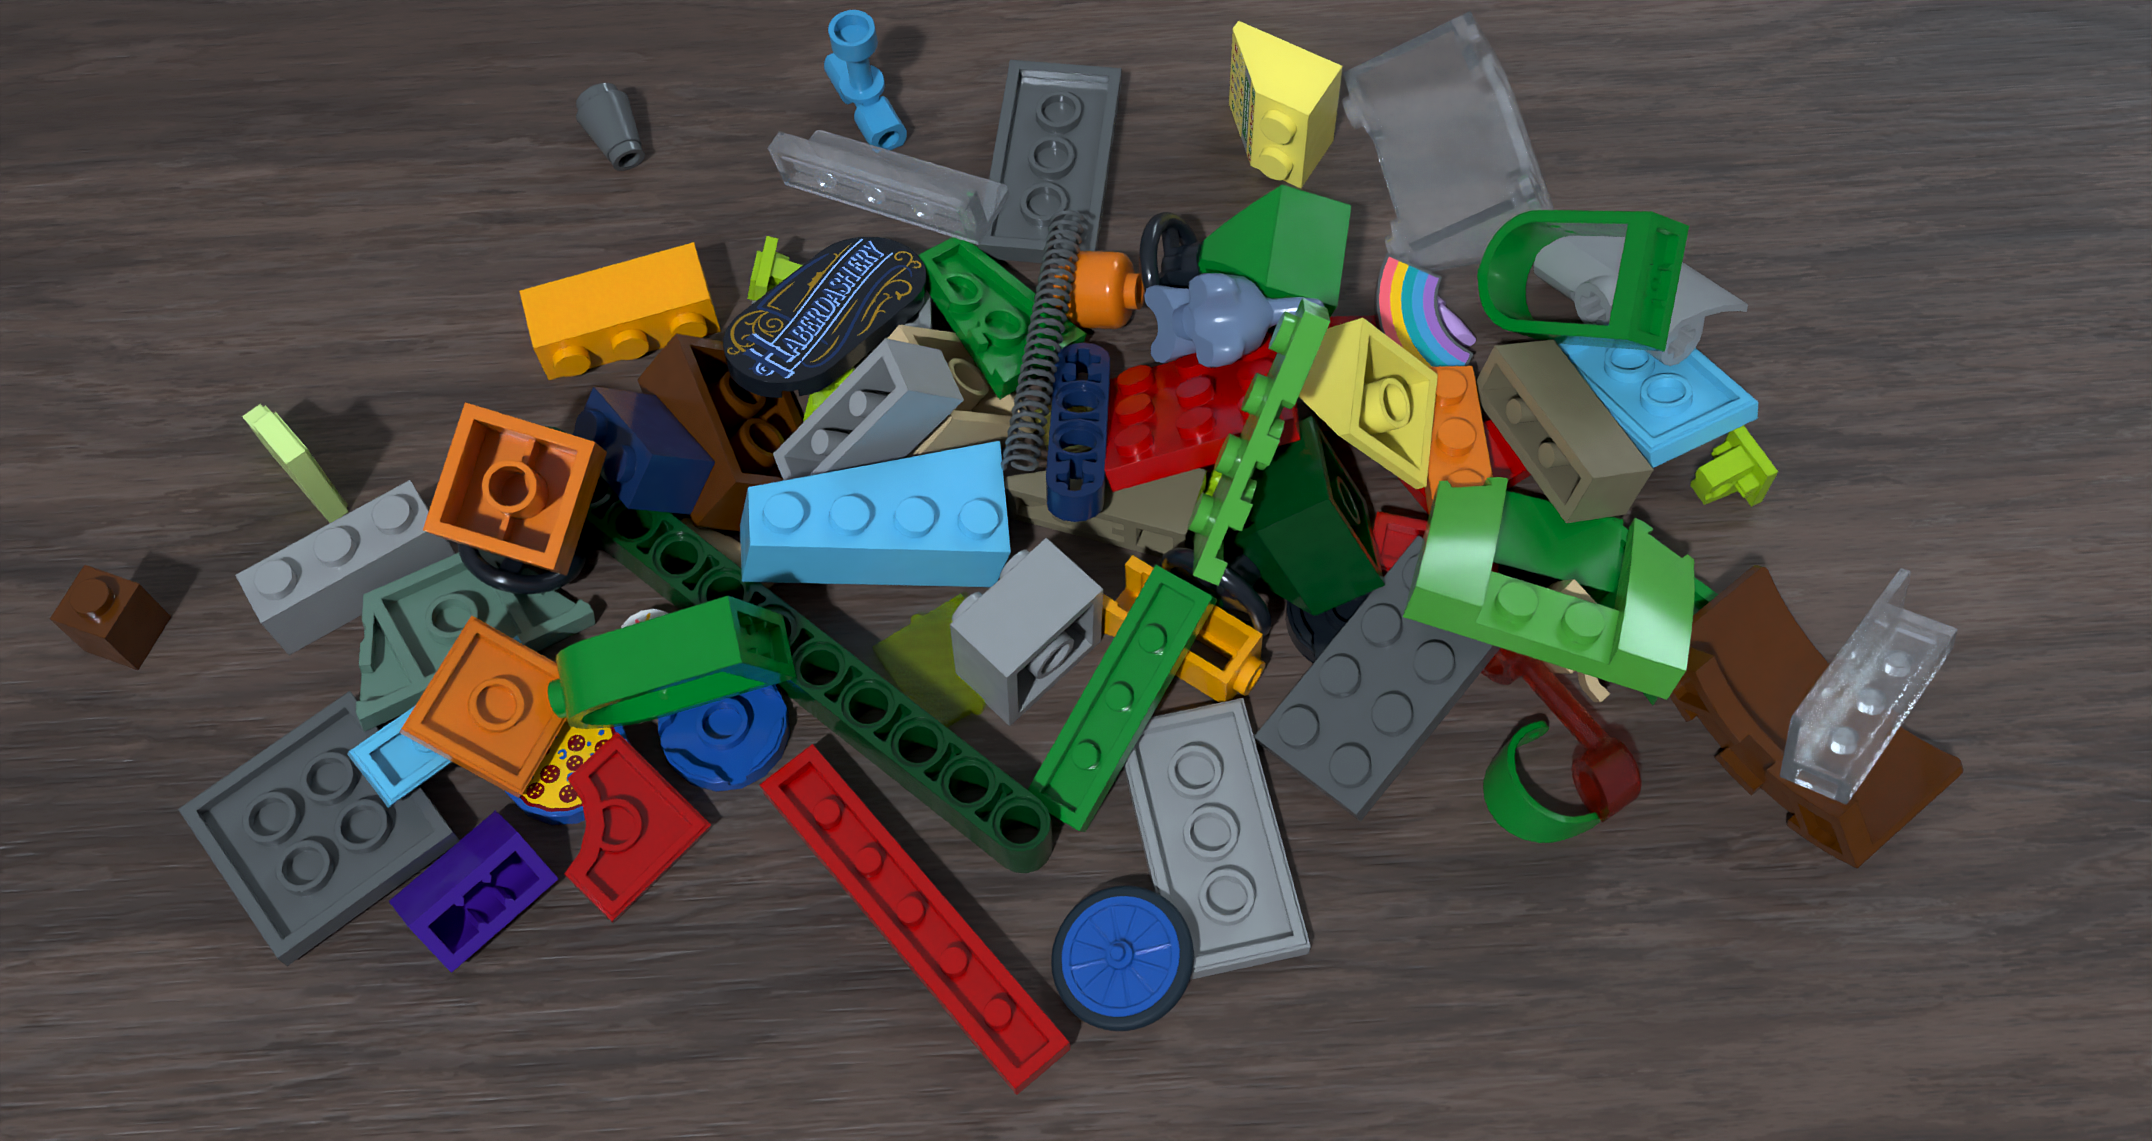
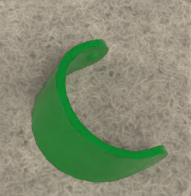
[1483,721,1601,843]

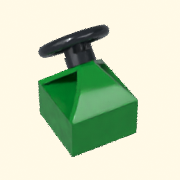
[1139,185,1352,333]

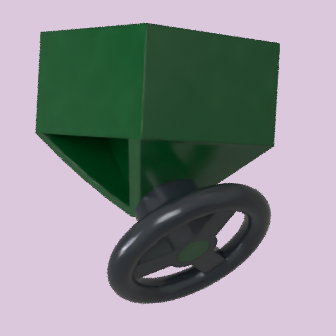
[1160,416,1385,637]

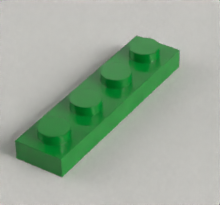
[1028,565,1217,832]

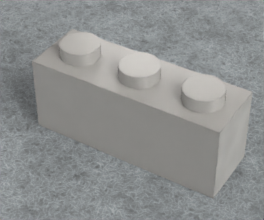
[773,338,964,480]
[235,480,455,655]

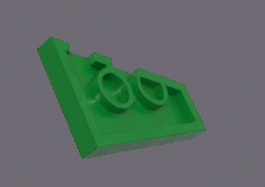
[918,233,1086,400]

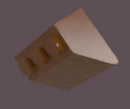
[637,333,803,531]

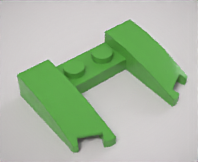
[1403,477,1695,700]

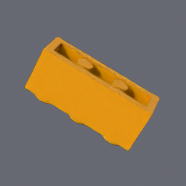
[519,242,721,380]

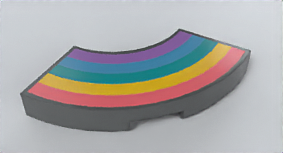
[1374,253,1474,367]

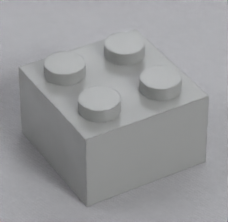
[950,538,1103,726]

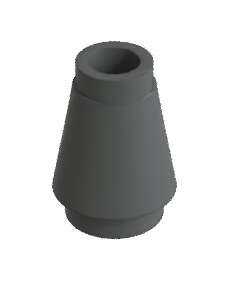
[576,83,645,171]

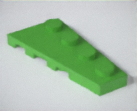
[1187,298,1330,586]

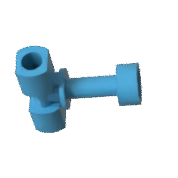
[824,10,907,155]

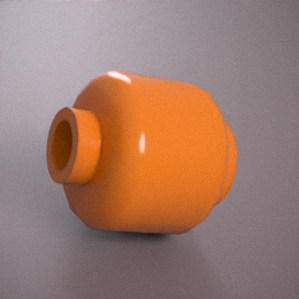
[1053,251,1145,329]

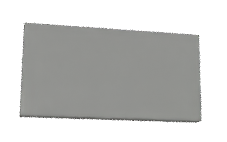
[1123,698,1311,980]

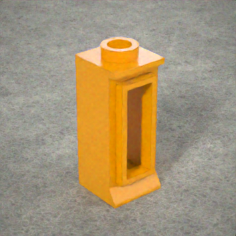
[1101,555,1265,703]

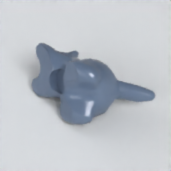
[1144,273,1325,368]

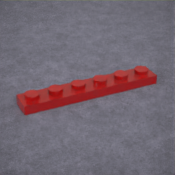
[759,744,1071,1095]

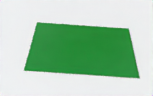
[1493,491,1623,593]

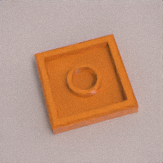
[399,615,567,798]

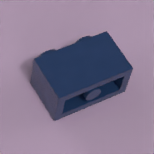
[573,386,715,515]

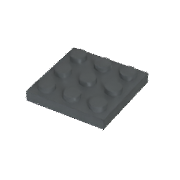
[178,691,460,966]

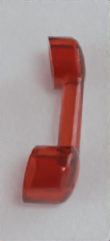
[1481,648,1642,822]

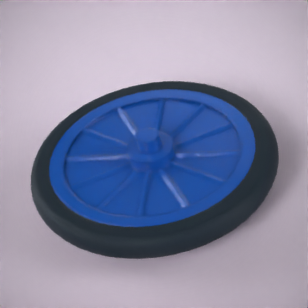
[1051,885,1194,1031]

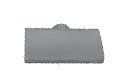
[1533,236,1748,366]

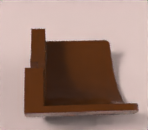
[1670,565,1964,869]

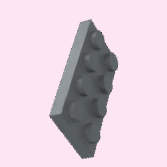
[978,60,1122,264]
[1254,535,1500,822]

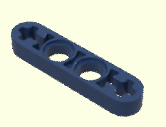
[1046,343,1110,522]

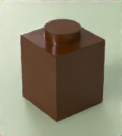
[50,565,171,670]

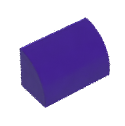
[389,810,558,973]

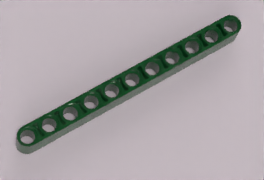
[545,426,1054,873]

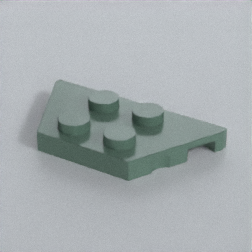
[356,549,596,732]

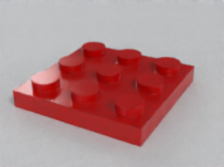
[1104,332,1301,492]

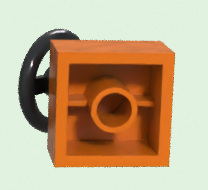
[423,402,607,594]

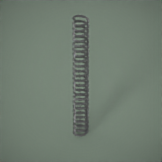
[1001,210,1085,471]

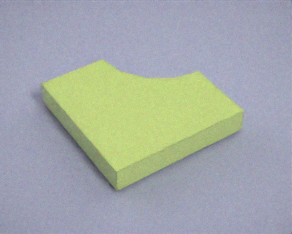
[242,404,349,523]

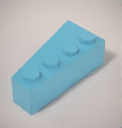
[740,441,1011,587]

